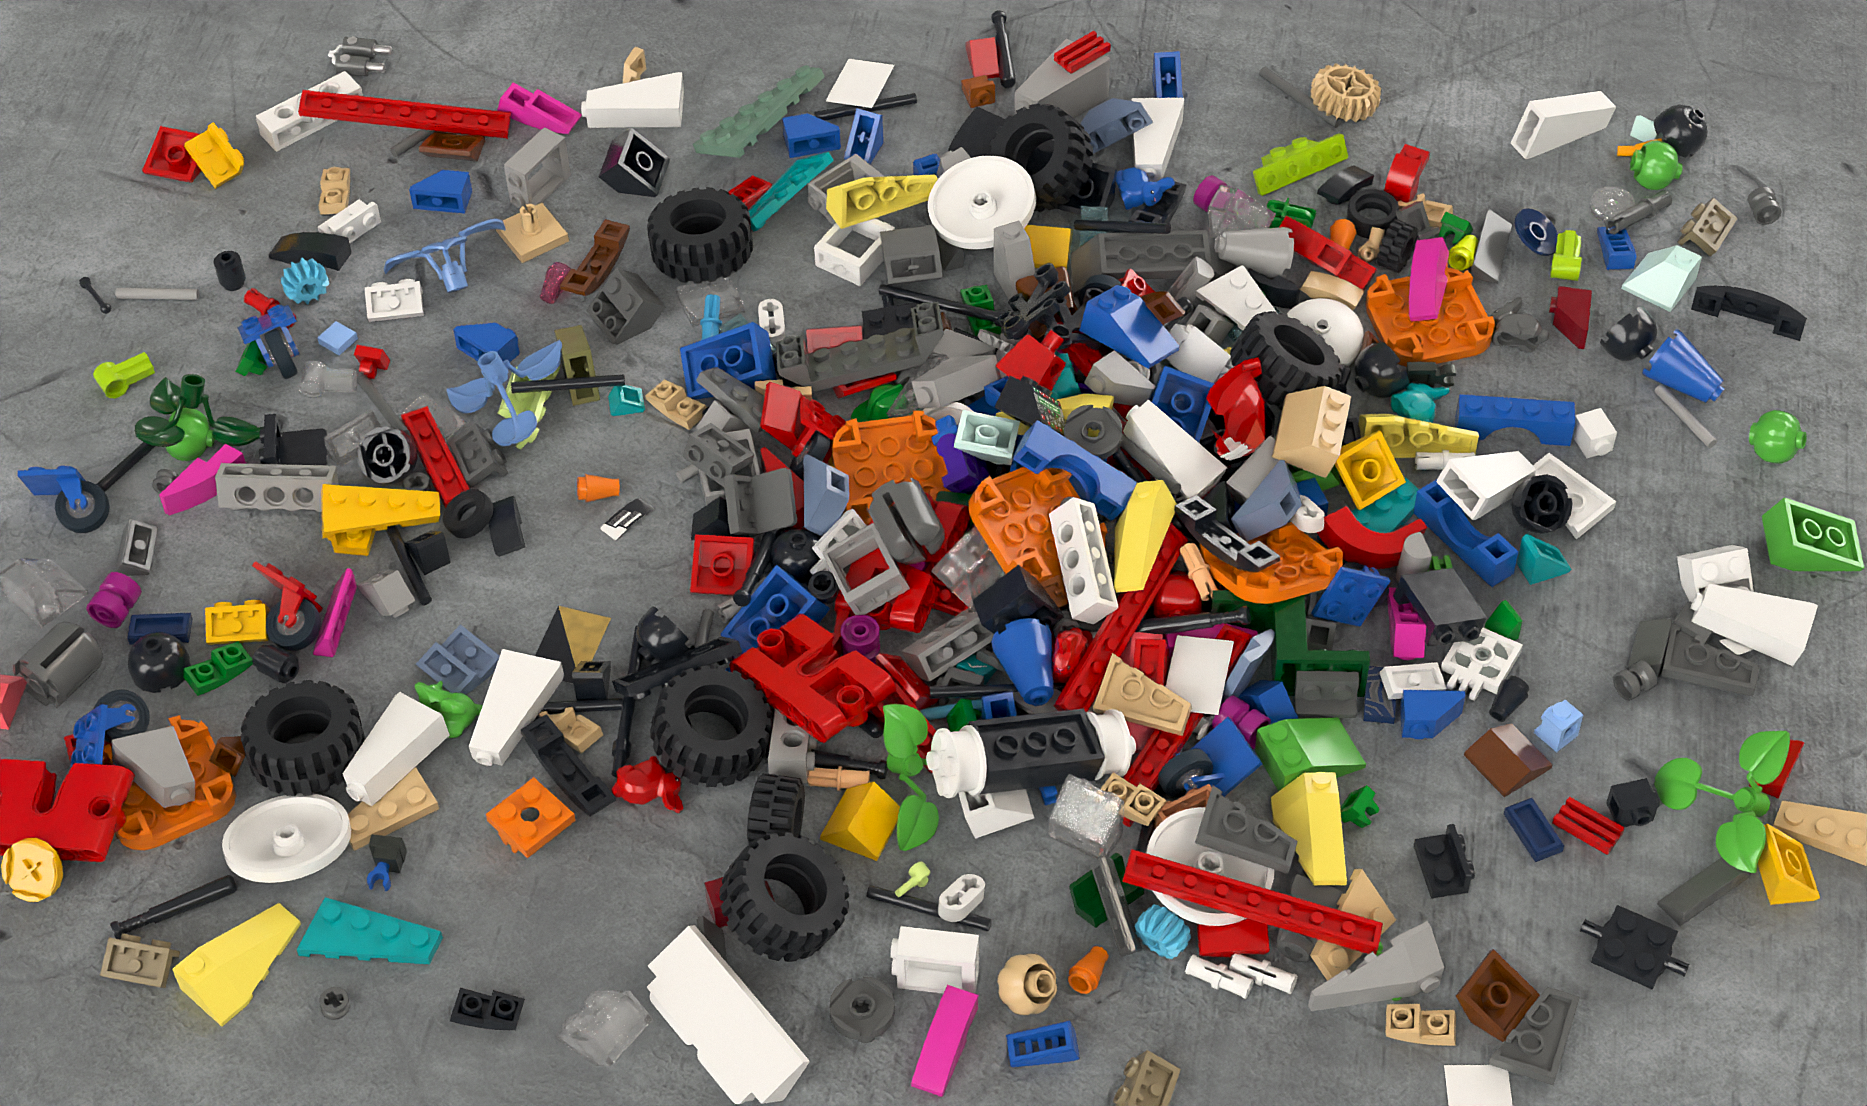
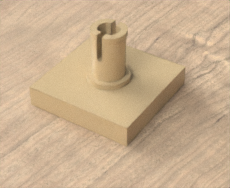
[496,203,569,263]

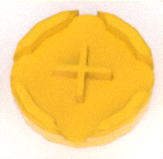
[1,838,63,902]

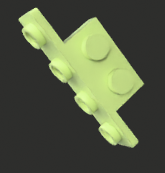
[498,366,560,450]

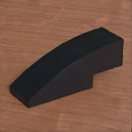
[269,232,352,271]

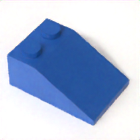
[1079,285,1180,369]
[680,322,777,400]
[1150,366,1215,443]
[720,565,830,654]

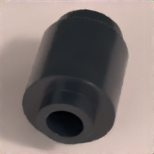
[213,251,246,291]
[252,644,299,683]

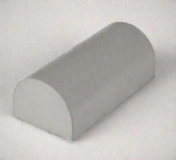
[1168,257,1214,303]
[1396,532,1432,583]

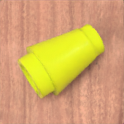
[1448,235,1479,271]

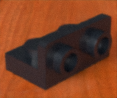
[1414,824,1475,899]

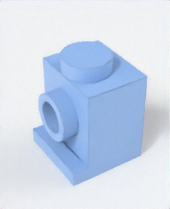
[1534,700,1583,752]

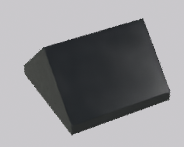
[1056,163,1117,221]

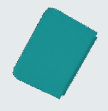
[608,385,645,416]
[956,654,997,685]

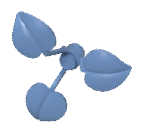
[384,219,506,293]
[447,339,562,446]

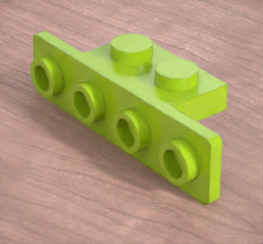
[1253,133,1348,196]

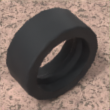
[1347,189,1399,239]

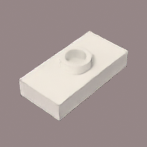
[1380,662,1447,699]

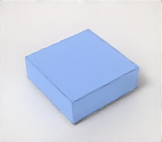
[317,321,358,356]

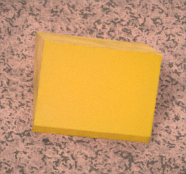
[1024,224,1073,269]
[1335,431,1406,510]
[820,781,900,861]
[1758,824,1820,905]

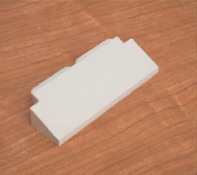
[647,925,810,1104]

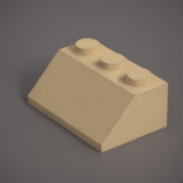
[1272,386,1351,478]

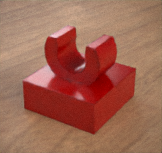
[354,345,390,379]

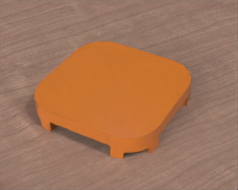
[1365,263,1495,367]
[831,410,951,526]
[969,467,1108,583]
[1200,522,1343,604]
[102,715,237,850]

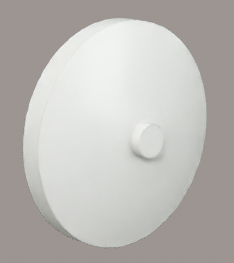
[928,156,1036,249]
[222,793,351,883]
[1146,807,1274,926]

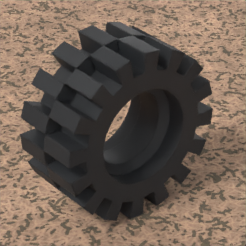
[1377,219,1418,273]

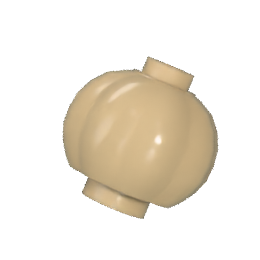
[997,954,1057,1015]

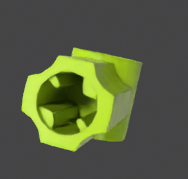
[1550,230,1582,281]
[93,352,155,399]

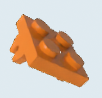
[486,777,576,858]

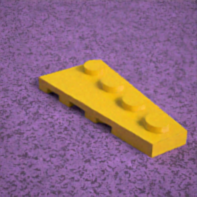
[321,484,440,539]

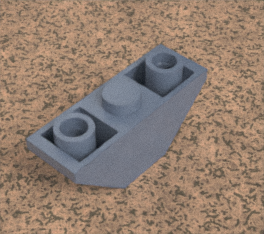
[1081,98,1153,154]
[803,454,849,536]
[1231,460,1302,541]

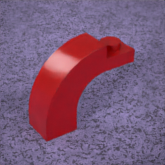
[1316,506,1427,569]

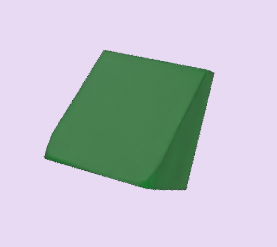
[1485,600,1523,641]

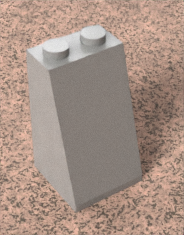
[1015,38,1110,118]

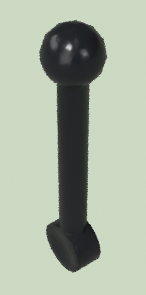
[79,277,111,314]

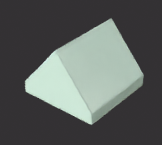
[1630,115,1663,142]

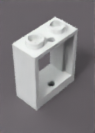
[814,218,895,286]
[891,926,979,994]

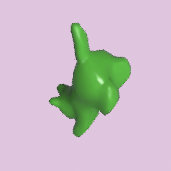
[415,681,483,738]

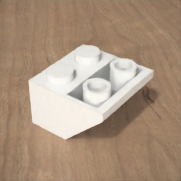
[1677,545,1754,602]
[958,789,1034,839]

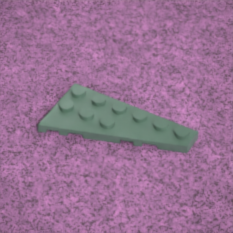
[693,65,825,158]

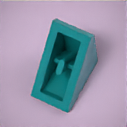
[1516,534,1572,585]

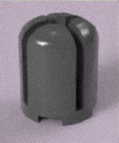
[867,478,945,565]
[12,621,103,708]

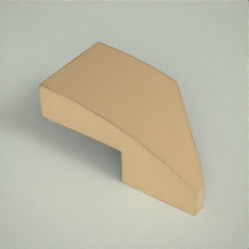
[623,47,646,83]
[1398,193,1453,230]
[538,707,603,753]

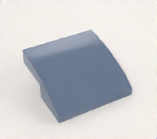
[416,624,500,695]
[1221,629,1275,703]

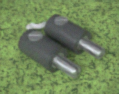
[328,36,392,76]

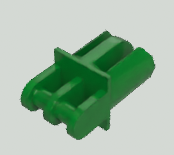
[1261,198,1317,229]

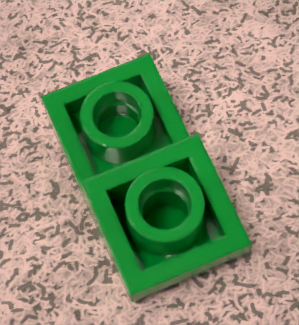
[960,284,1002,336]
[183,641,253,696]

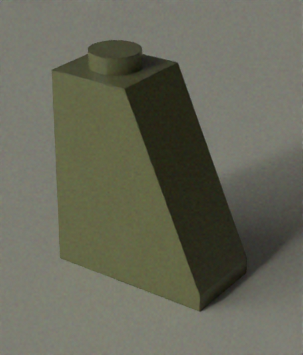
[554,325,600,406]

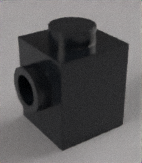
[1606,778,1660,827]

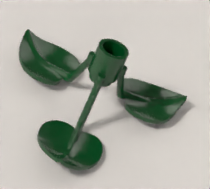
[134,374,260,447]

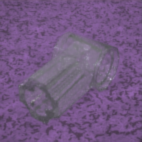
[299,361,358,398]

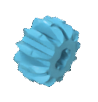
[280,258,329,304]
[1134,904,1191,959]

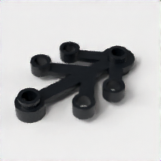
[998,263,1071,340]
[1037,288,1104,350]

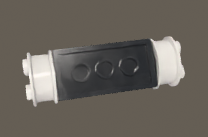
[926,708,1136,798]

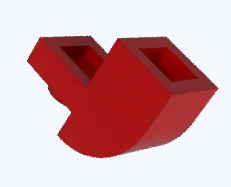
[1384,144,1430,203]

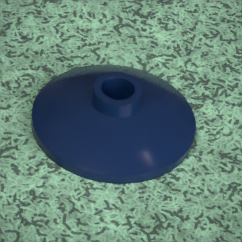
[1514,208,1558,256]

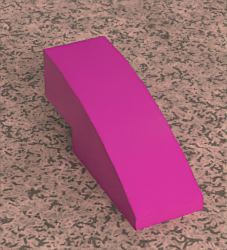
[497,82,582,134]
[1409,237,1449,322]
[159,444,246,515]
[911,985,978,1097]

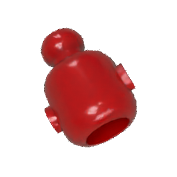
[1150,571,1202,618]

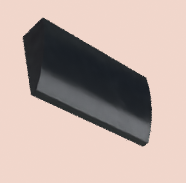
[948,107,1054,176]

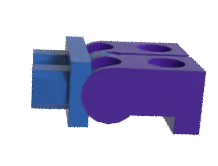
[931,415,992,494]

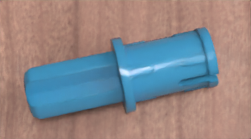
[700,294,722,340]

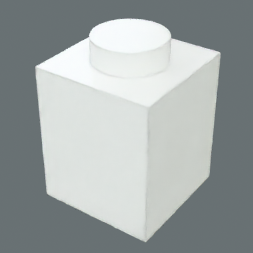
[1572,408,1617,458]

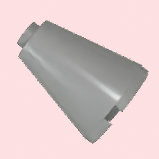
[1214,227,1294,280]

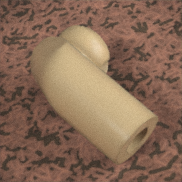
[1358,227,1385,263]

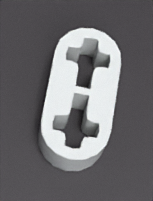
[758,299,785,346]
[1289,495,1324,533]
[938,874,985,922]

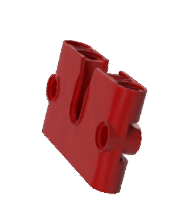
[835,492,970,633]
[729,614,896,743]
[0,759,135,862]

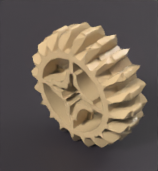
[1311,63,1381,122]

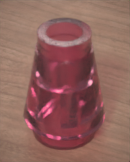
[540,262,571,304]

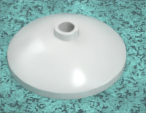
[1287,298,1364,367]

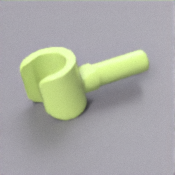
[895,861,930,897]

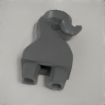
[1267,870,1350,962]

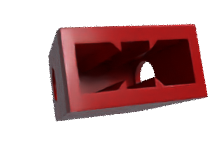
[995,330,1066,391]

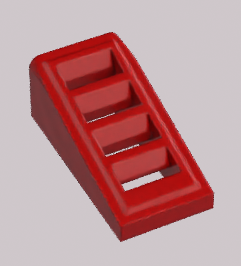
[728,175,773,210]

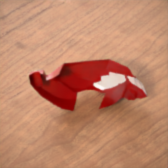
[1206,357,1265,460]

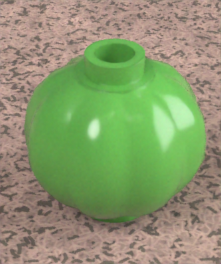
[1630,140,1683,190]
[166,407,215,461]
[1749,410,1807,463]

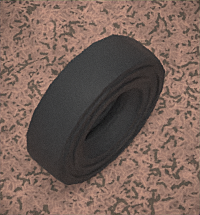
[443,489,494,539]

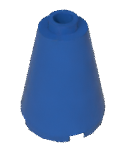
[1642,329,1725,403]
[991,618,1054,706]

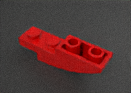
[1279,216,1377,291]

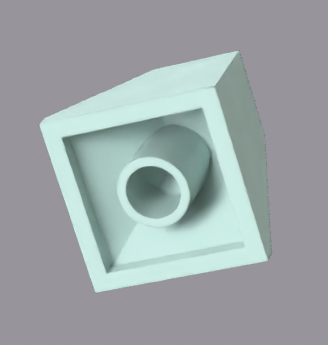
[1621,245,1702,312]
[954,410,1020,466]

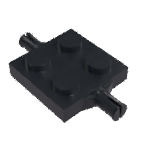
[862,294,917,339]
[1580,905,1690,990]

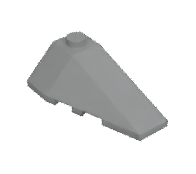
[1308,921,1444,1011]

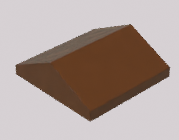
[419,131,485,162]
[1464,723,1553,798]
[1456,949,1540,1042]

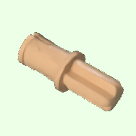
[1180,543,1218,601]
[808,766,870,791]

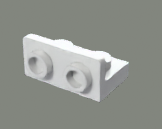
[318,199,381,243]
[364,279,424,322]

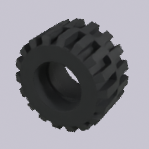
[747,773,805,844]

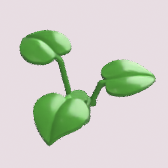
[883,704,939,851]
[1654,731,1790,873]

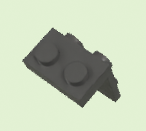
[724,468,797,536]

